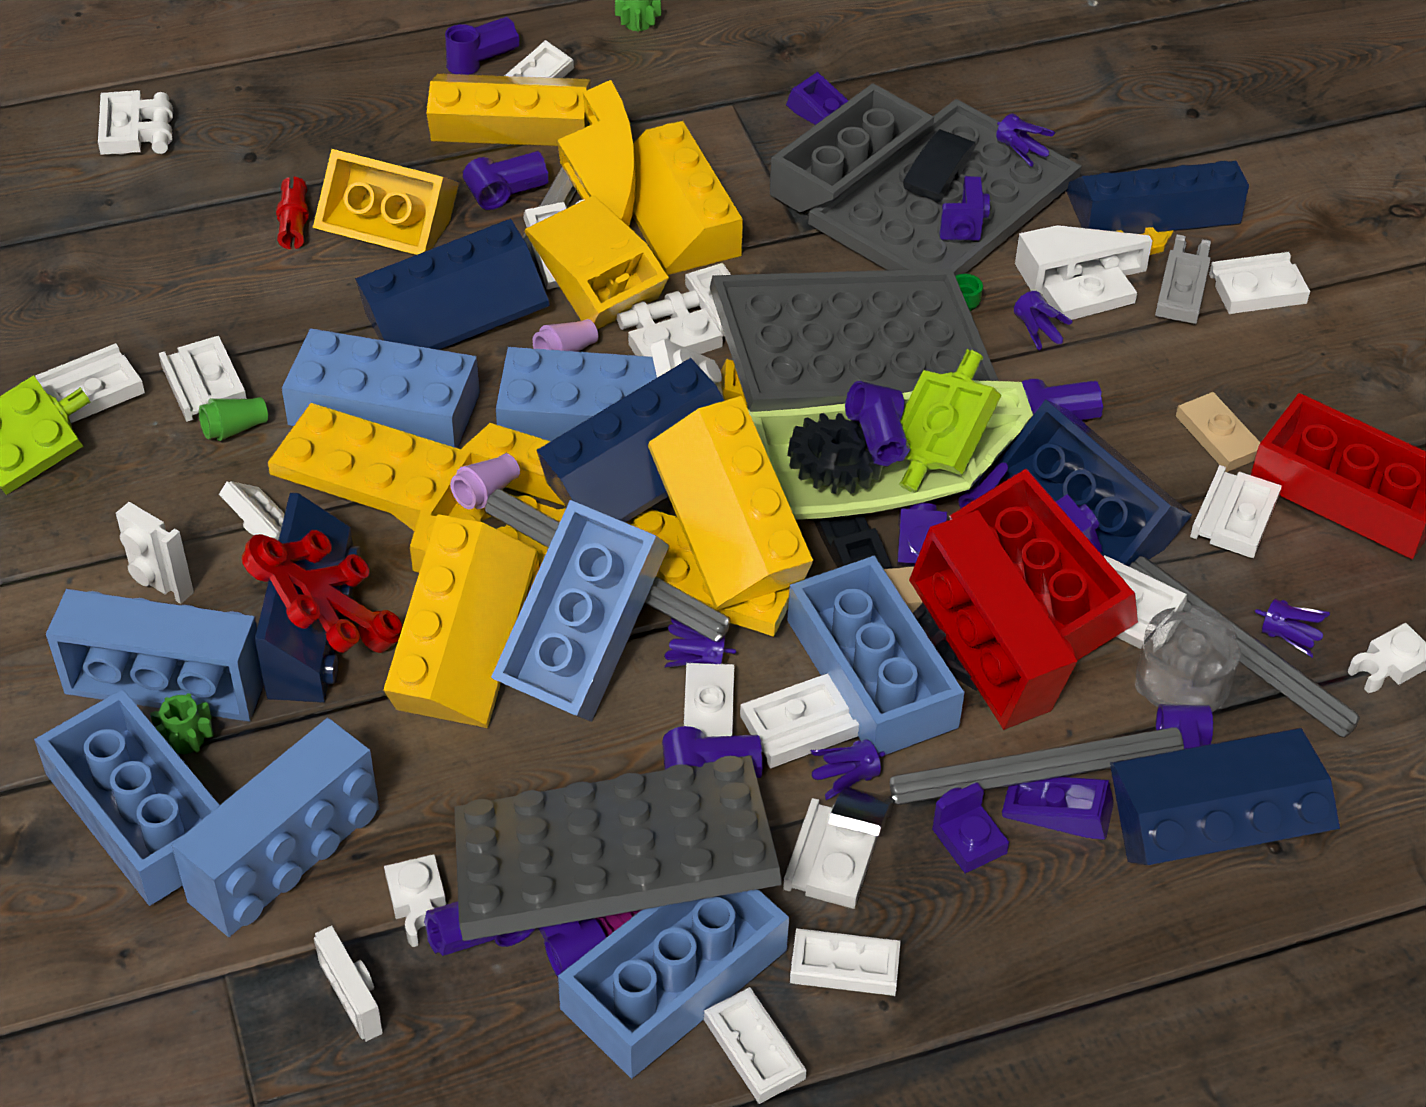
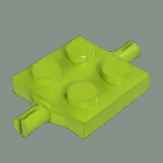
[899,349,1002,493]
[0,375,91,495]

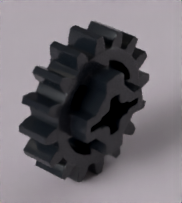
[787,413,884,494]

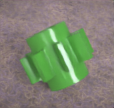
[615,0,661,31]
[150,693,214,754]

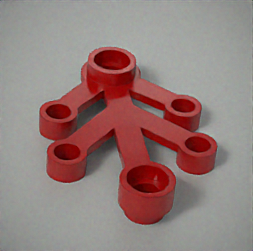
[242,530,402,653]

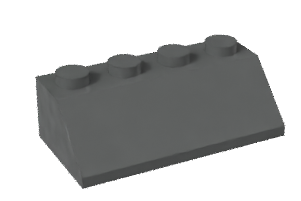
[770,83,934,212]

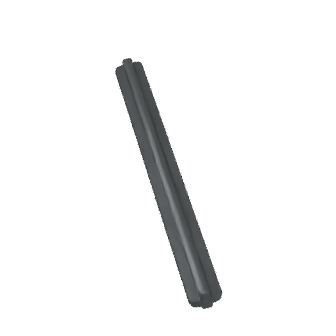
[485,489,730,642]
[1129,556,1360,738]
[889,727,1184,805]

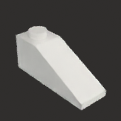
[1015,225,1152,294]

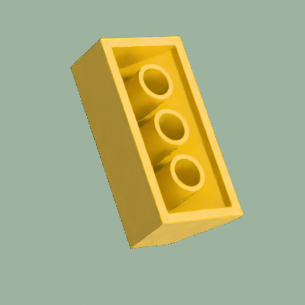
[427,74,591,146]
[632,121,743,275]
[648,396,813,610]
[383,514,538,728]

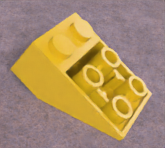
[524,195,669,330]

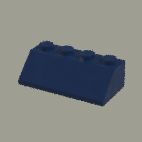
[1066,161,1249,234]
[355,219,550,350]
[537,358,725,523]
[992,399,1193,566]
[255,493,361,703]
[1110,728,1340,865]

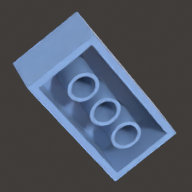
[282,328,480,448]
[496,347,657,441]
[491,500,669,722]
[787,556,965,755]
[46,589,264,722]
[34,689,220,906]
[172,717,379,937]
[558,889,789,1079]

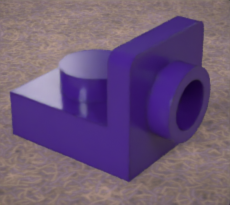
[932,782,1009,874]

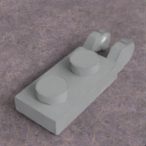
[1155,234,1211,324]

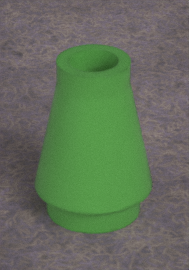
[199,397,268,441]

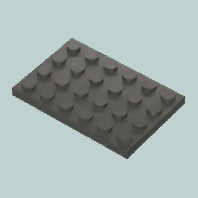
[808,99,1082,276]
[710,269,999,412]
[454,755,782,941]

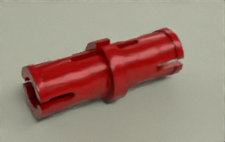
[276,177,309,249]

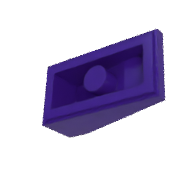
[786,72,849,125]
[1002,777,1114,840]

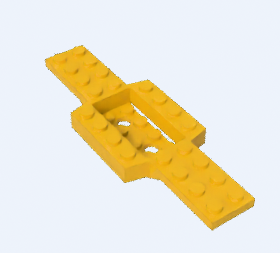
[268,403,789,637]

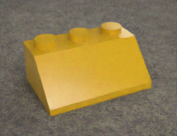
[313,149,459,255]

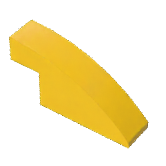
[557,80,636,227]

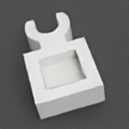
[1348,623,1426,693]
[384,854,446,947]

